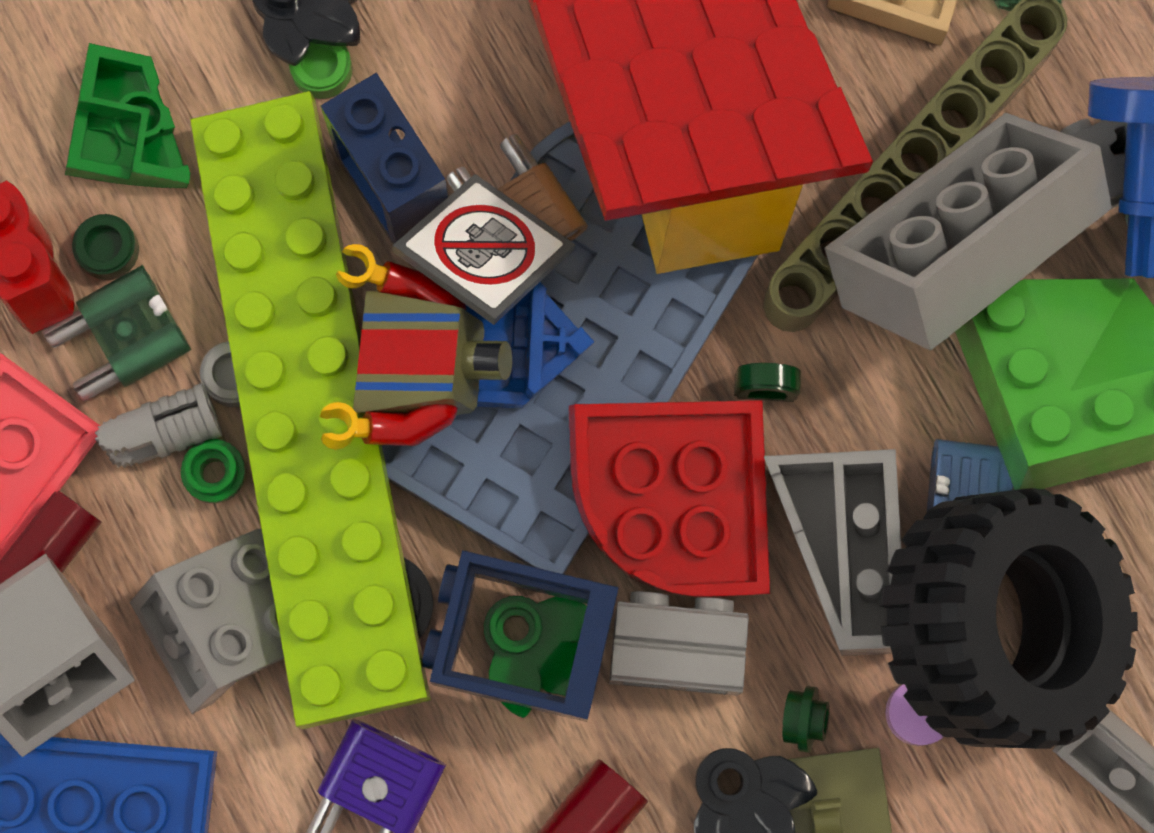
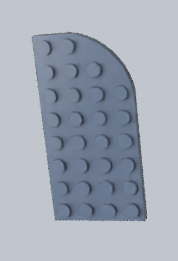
[382,121,759,574]

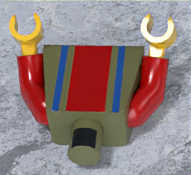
[320,244,513,450]

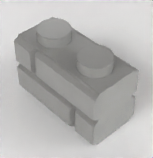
[609,591,749,696]

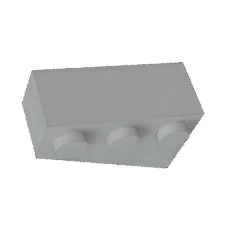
[764,449,901,656]

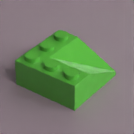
[955,278,1154,490]

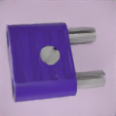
[306,719,446,833]

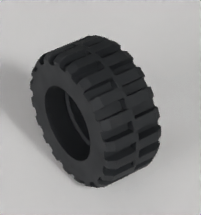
[880,488,1138,749]

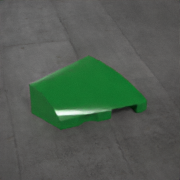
[65,43,191,188]

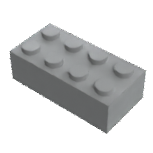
[825,113,1112,351]

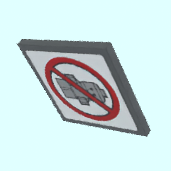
[392,174,575,325]

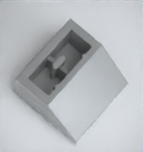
[0,554,135,757]

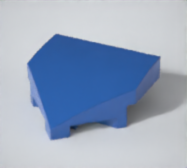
[466,281,594,408]

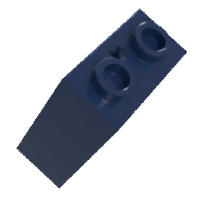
[320,72,448,244]
[422,550,619,722]

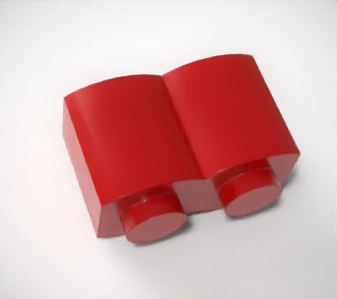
[0,180,75,334]

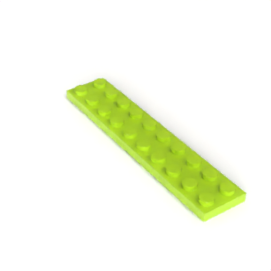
[190,91,431,729]

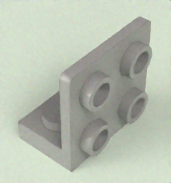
[130,529,284,714]

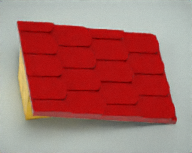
[528,0,873,274]

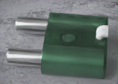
[43,265,192,401]

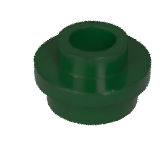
[782,686,830,753]

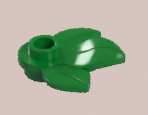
[484,596,587,718]

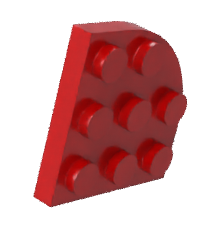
[569,400,770,597]

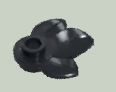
[252,0,360,66]
[693,748,817,833]

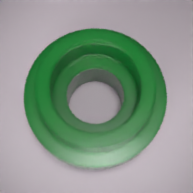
[181,439,246,503]

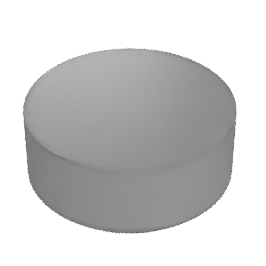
[200,341,240,407]

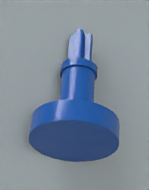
[1088,77,1154,278]

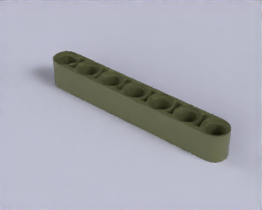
[763,0,1068,332]

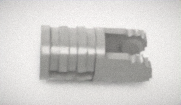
[95,383,222,468]

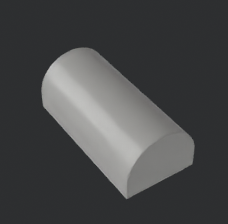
[1052,708,1154,833]

